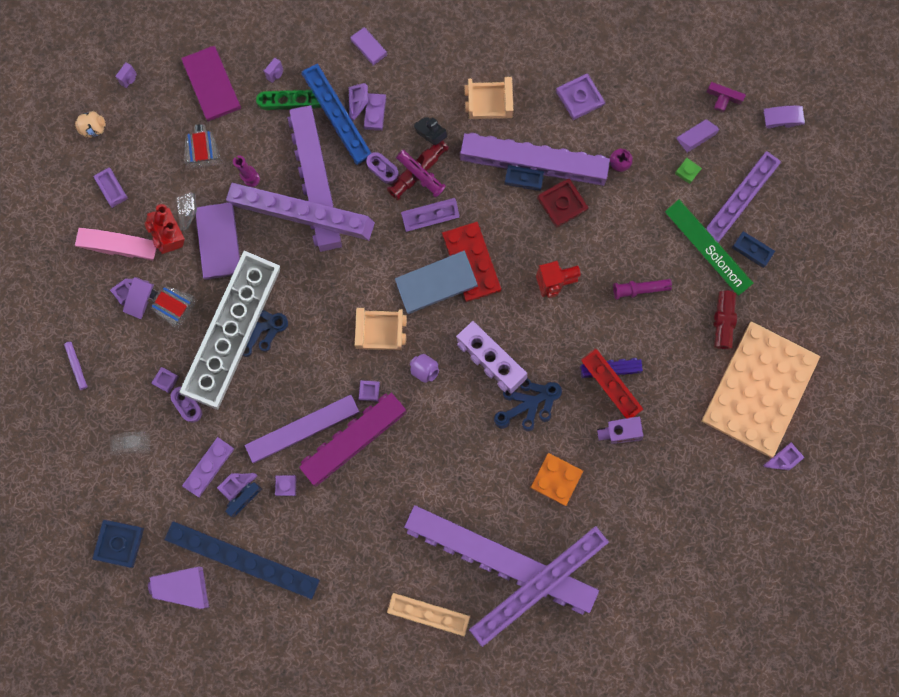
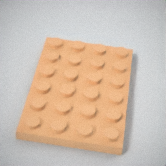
[701,321,820,458]

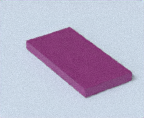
[181,45,241,122]

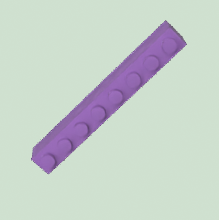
[288,105,342,252]
[460,133,610,186]
[226,183,375,240]

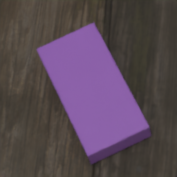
[350,27,387,65]
[93,167,128,208]

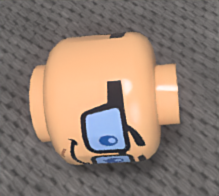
[75,111,106,138]

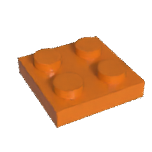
[531,453,583,506]

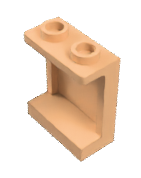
[465,77,513,119]
[355,308,407,350]

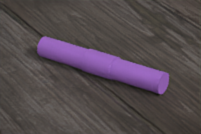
[64,342,88,390]

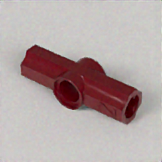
[714,290,737,350]

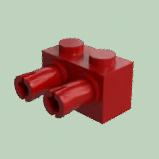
[145,204,185,254]
[536,261,581,298]

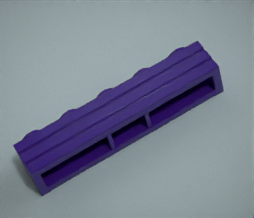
[580,358,643,378]

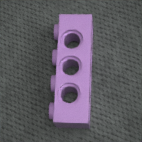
[456,321,527,394]

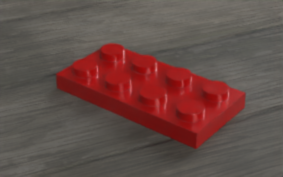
[442,222,502,302]

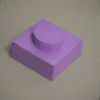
[264,58,283,83]
[115,63,137,88]
[275,476,296,496]

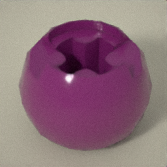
[610,148,633,172]

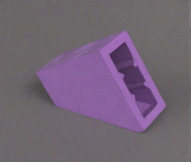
[148,567,209,609]

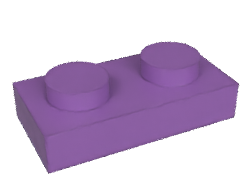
[364,93,386,131]

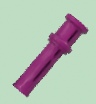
[396,149,446,197]
[233,155,260,187]
[613,279,672,300]

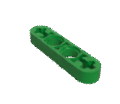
[256,90,322,110]

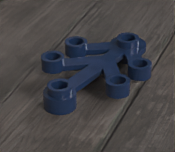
[243,310,288,357]
[494,378,562,431]

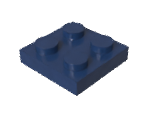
[92,520,144,568]

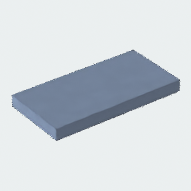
[395,251,478,314]

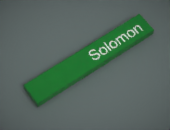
[665,199,754,296]

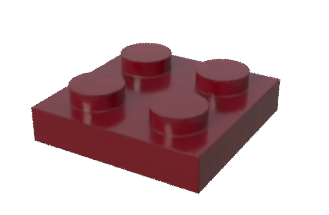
[537,178,589,228]

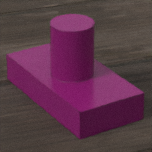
[706,82,746,112]

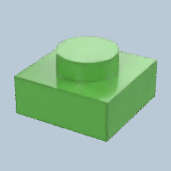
[675,158,702,184]

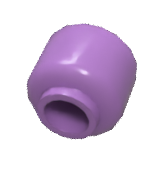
[410,354,439,383]

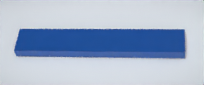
[302,64,371,165]

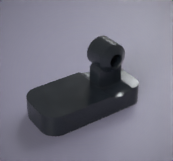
[414,117,448,145]

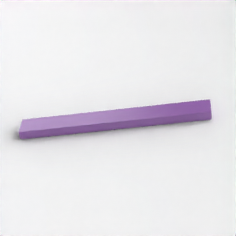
[469,526,609,647]

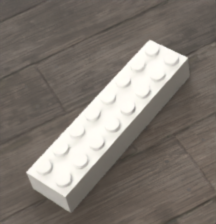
[179,251,280,410]

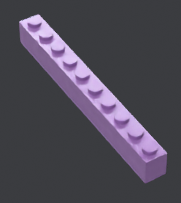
[404,505,599,615]

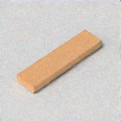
[387,593,470,637]

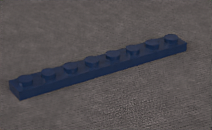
[164,521,320,599]

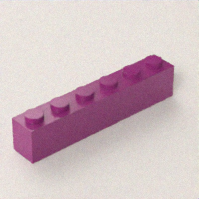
[299,392,407,487]

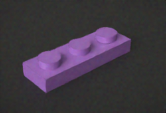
[401,198,459,232]
[182,437,234,497]

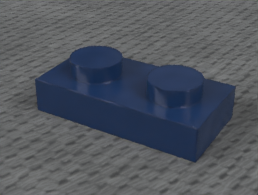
[504,165,544,191]
[732,231,775,268]
[225,482,262,518]

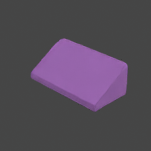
[676,119,719,152]

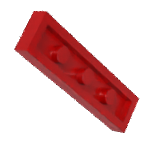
[580,348,643,419]

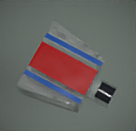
[184,124,223,169]
[148,286,198,331]

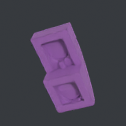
[764,106,805,128]
[123,277,154,319]

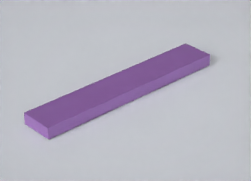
[706,151,781,243]
[245,395,360,463]

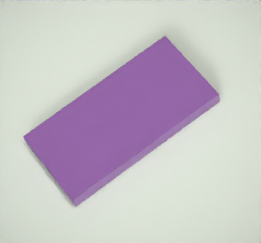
[195,203,240,280]

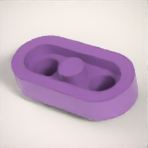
[366,152,399,184]
[171,387,202,422]

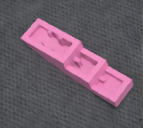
[75,228,156,261]

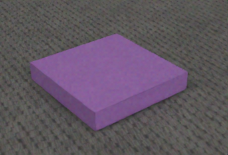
[556,73,605,120]

